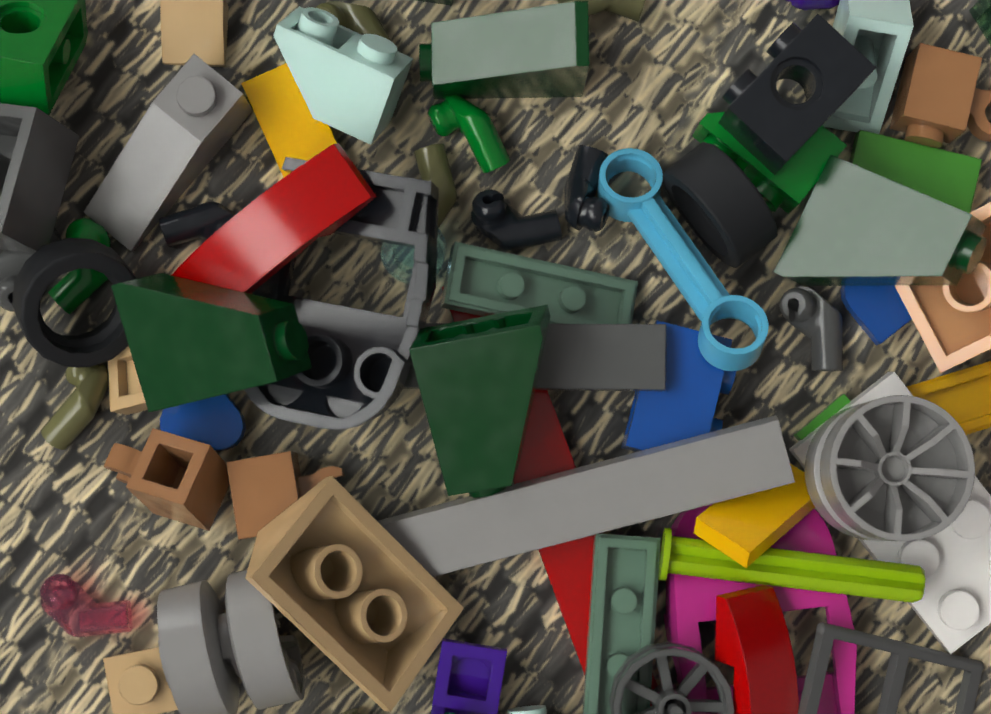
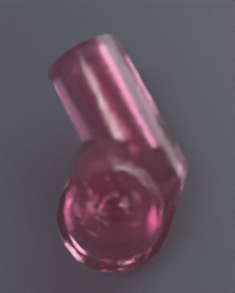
[40,574,133,637]

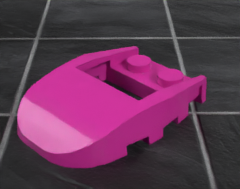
[664,504,857,714]

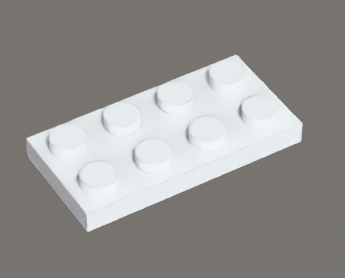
[789,372,991,654]

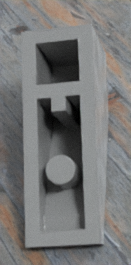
[84,54,253,253]

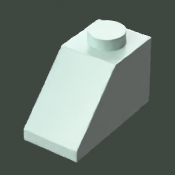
[823,0,914,134]

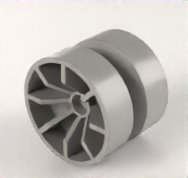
[804,395,975,542]
[157,569,305,714]

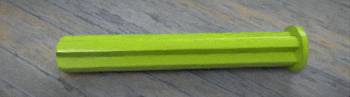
[659,528,925,603]

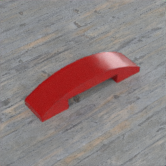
[172,143,377,294]
[715,585,799,714]

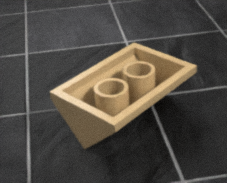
[245,476,464,712]

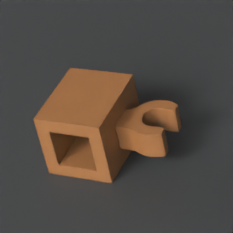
[889,43,991,148]
[104,428,229,531]
[226,451,345,540]

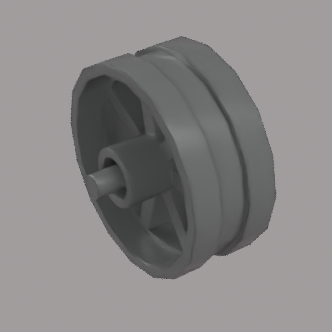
[609,641,734,714]

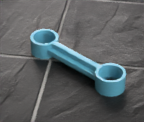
[597,148,769,371]

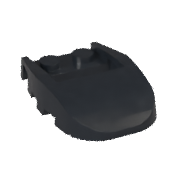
[244,157,439,430]

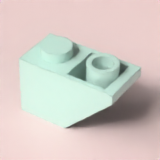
[273,6,413,145]

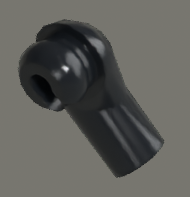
[564,145,609,232]
[471,189,562,251]
[159,201,237,248]

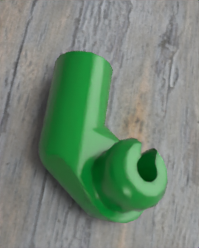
[427,94,511,173]

